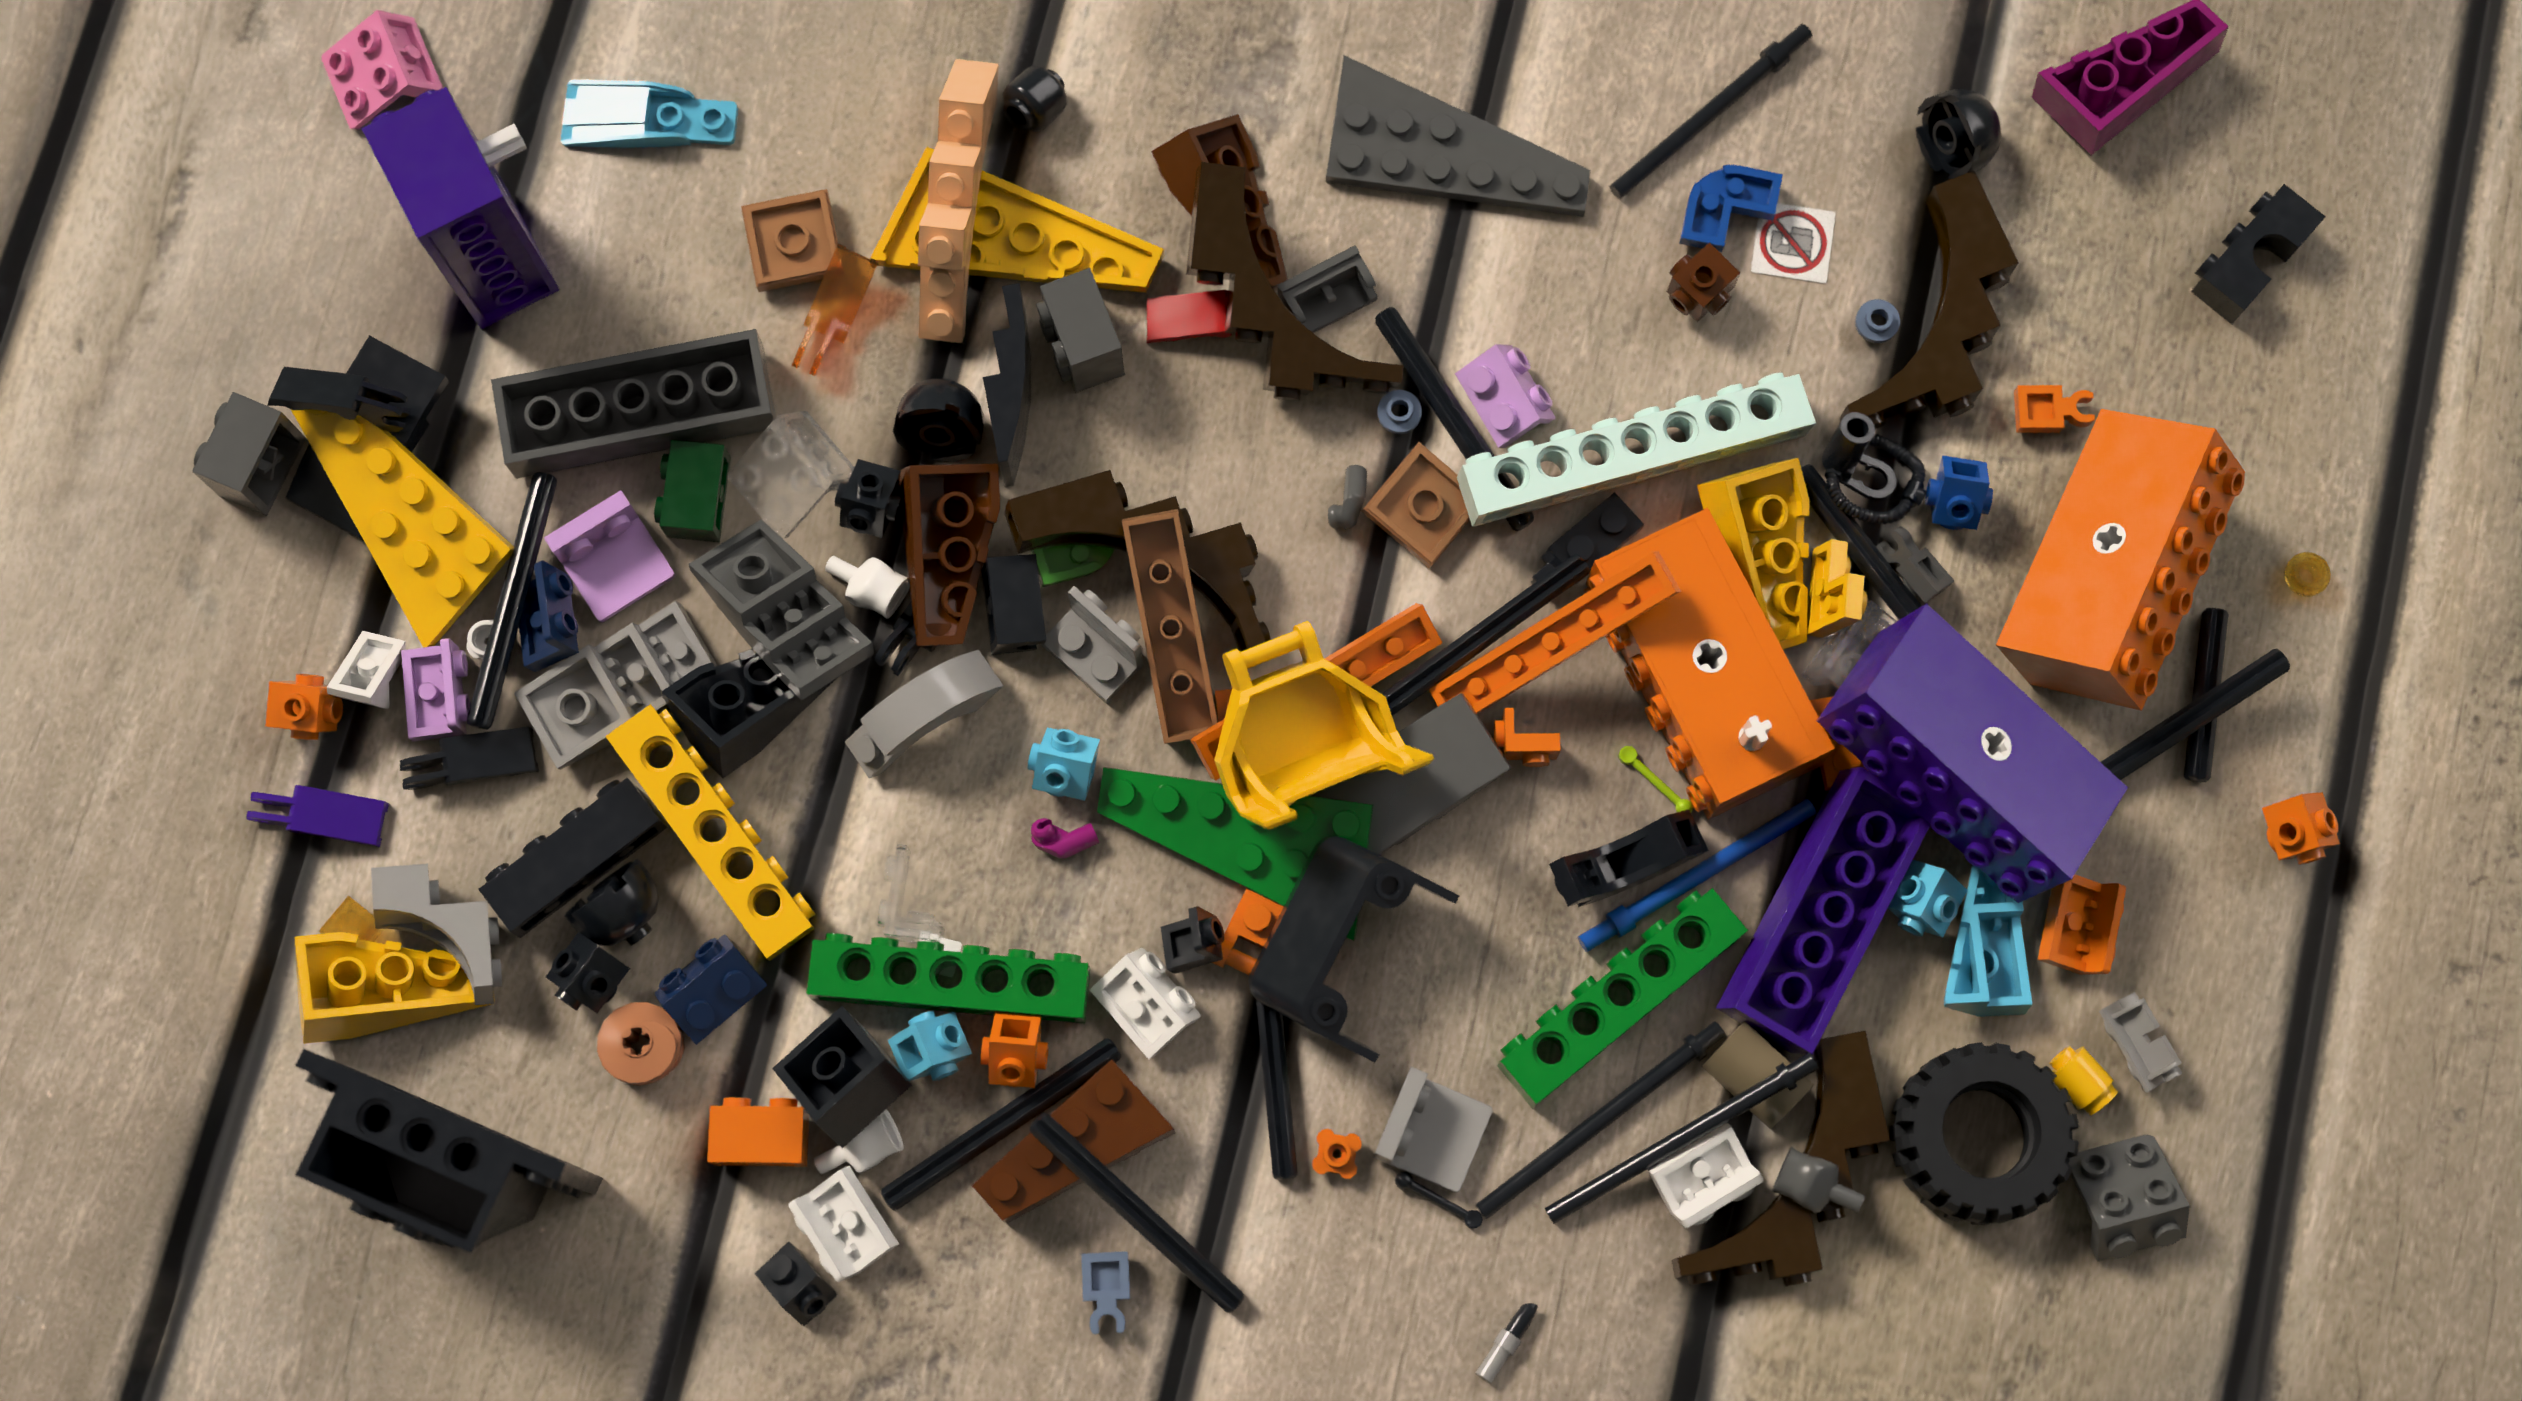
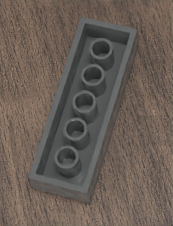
[491,329,778,479]

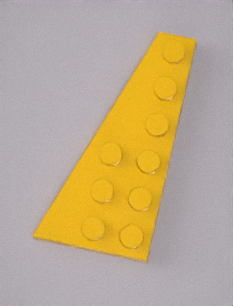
[870,147,1165,293]
[291,409,514,647]

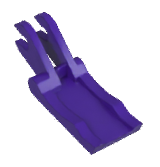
[246,785,389,847]

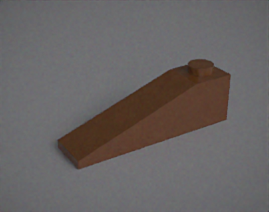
[1151,114,1288,288]
[900,463,1000,646]

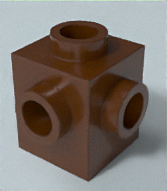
[1667,242,1741,322]

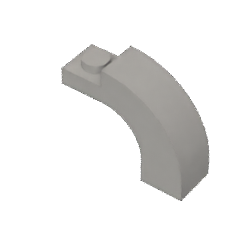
[845,650,1003,778]

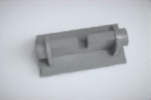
[2099,992,2183,1093]

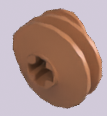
[597,1002,685,1086]

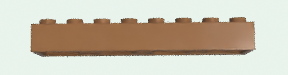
[1122,509,1218,744]

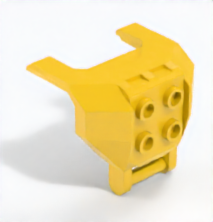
[1214,621,1434,830]

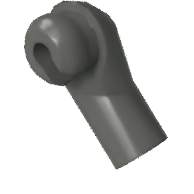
[1328,465,1367,530]

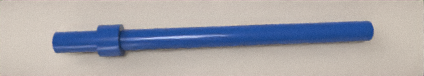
[1577,799,1817,952]

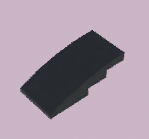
[983,283,1031,487]
[285,335,449,541]

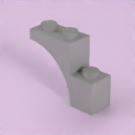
[371,864,502,1005]

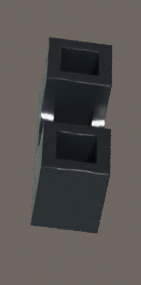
[2191,184,2326,324]

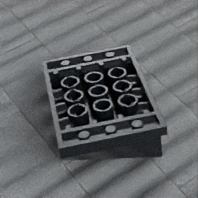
[295,1049,603,1253]

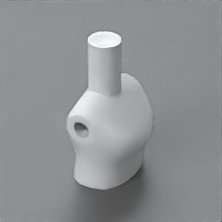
[825,556,910,619]
[814,1109,904,1174]

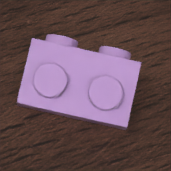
[1455,344,1556,448]
[401,638,471,742]

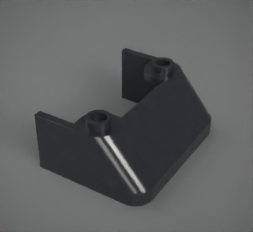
[1248,836,1460,1063]

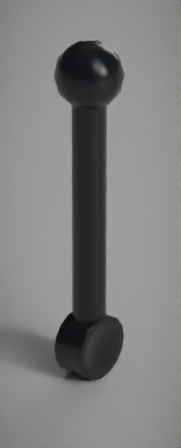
[1395,1171,1483,1229]

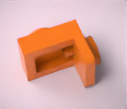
[1494,708,1561,767]

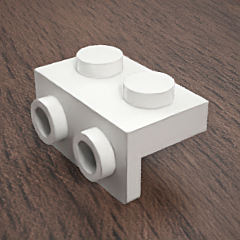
[1647,1123,1764,1228]
[789,1166,899,1282]

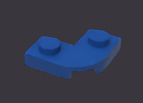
[1679,165,1783,252]

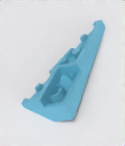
[1944,865,2032,1017]

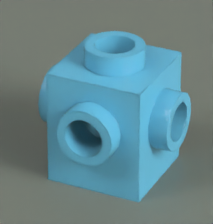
[1027,727,1100,801]
[1888,860,1967,937]
[888,1011,972,1081]

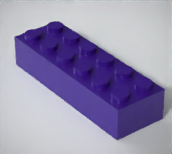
[1716,766,1930,1054]

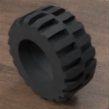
[1889,1042,2079,1225]

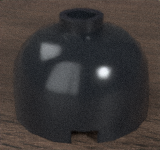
[1916,88,2001,179]
[893,378,984,462]
[564,859,659,946]

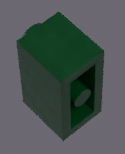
[654,440,731,542]

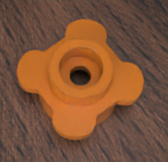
[1312,1129,1362,1179]

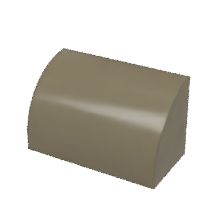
[1702,1021,1814,1129]

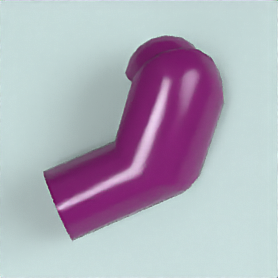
[1030,818,1100,859]

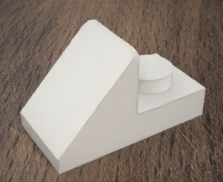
[327,631,406,709]

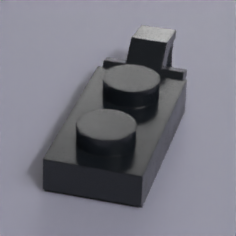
[1531,492,1644,585]

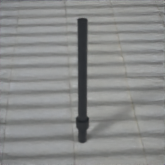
[1609,23,1813,199]

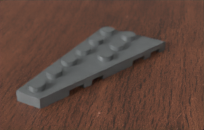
[1326,55,1591,217]

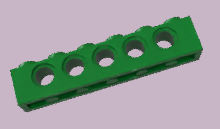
[1497,888,1748,1109]
[806,933,1091,1024]

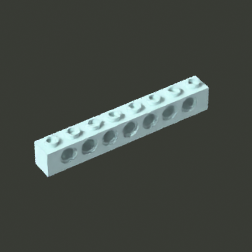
[1457,373,1816,527]

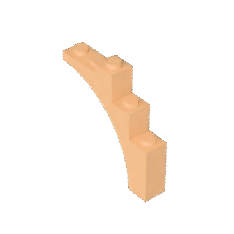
[918,59,999,343]

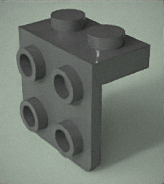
[2068,1134,2190,1261]

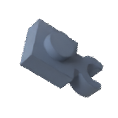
[1081,1251,1131,1335]

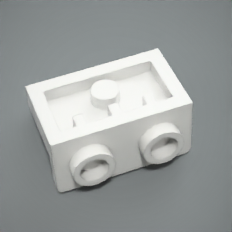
[1090,948,1201,1059]

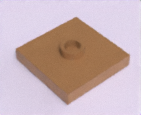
[741,189,845,292]
[1361,442,1470,568]

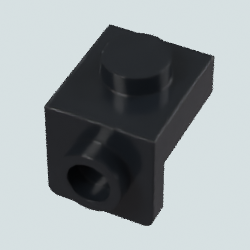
[1161,906,1224,974]
[754,1241,837,1326]

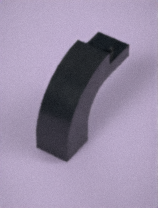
[1549,809,1709,907]

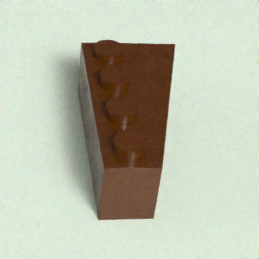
[971,1059,1175,1224]

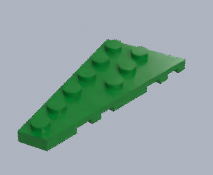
[1097,767,1374,941]

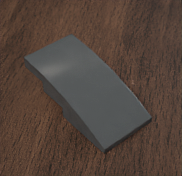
[689,519,874,701]
[1310,693,1512,855]

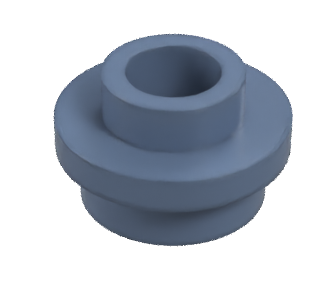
[1855,299,1900,343]
[1377,390,1422,434]

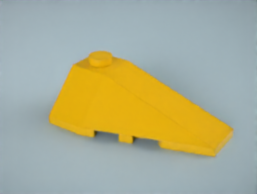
[1697,458,1810,650]
[295,932,495,1044]

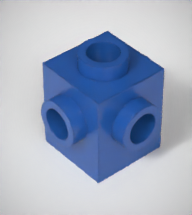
[1925,455,1993,530]

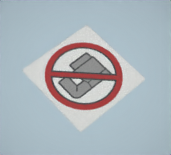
[1751,203,1836,283]

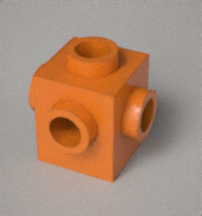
[265,674,343,740]
[2262,792,2340,865]
[981,1012,1049,1088]

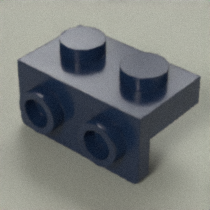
[519,560,579,672]
[654,935,767,1045]

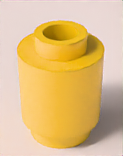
[2049,1045,2118,1116]

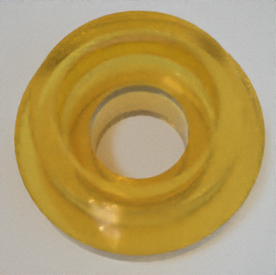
[2284,552,2331,597]

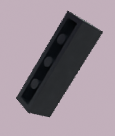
[478,777,667,938]

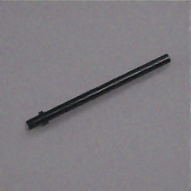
[1475,1021,1726,1220]
[1545,1052,1820,1224]

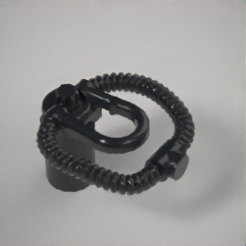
[1822,412,1927,525]

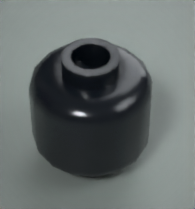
[1003,66,1067,132]

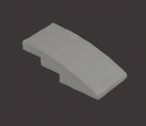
[514,601,718,770]

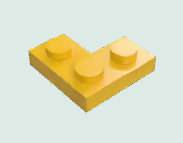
[1807,539,1867,638]

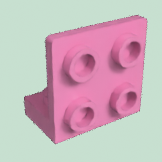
[321,10,443,130]

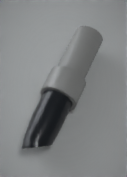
[1476,1303,1538,1384]

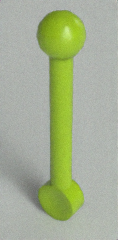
[1618,746,1693,813]

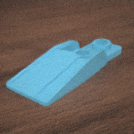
[561,80,738,148]

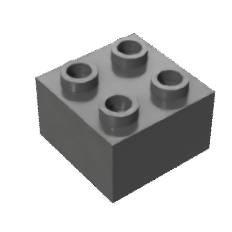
[1036,268,1125,393]
[192,392,306,516]

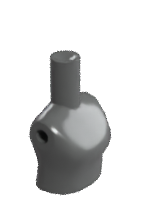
[1772,1146,1865,1213]

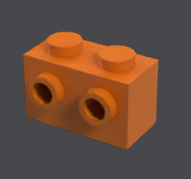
[707,1097,809,1167]

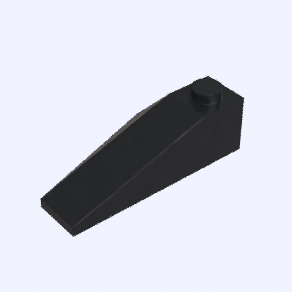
[662,649,837,778]

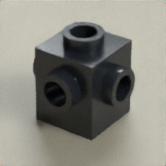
[835,459,903,538]
[545,933,630,1014]

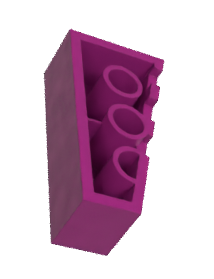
[2031,0,2229,155]

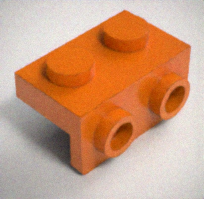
[2037,874,2126,975]

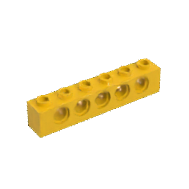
[605,704,816,961]

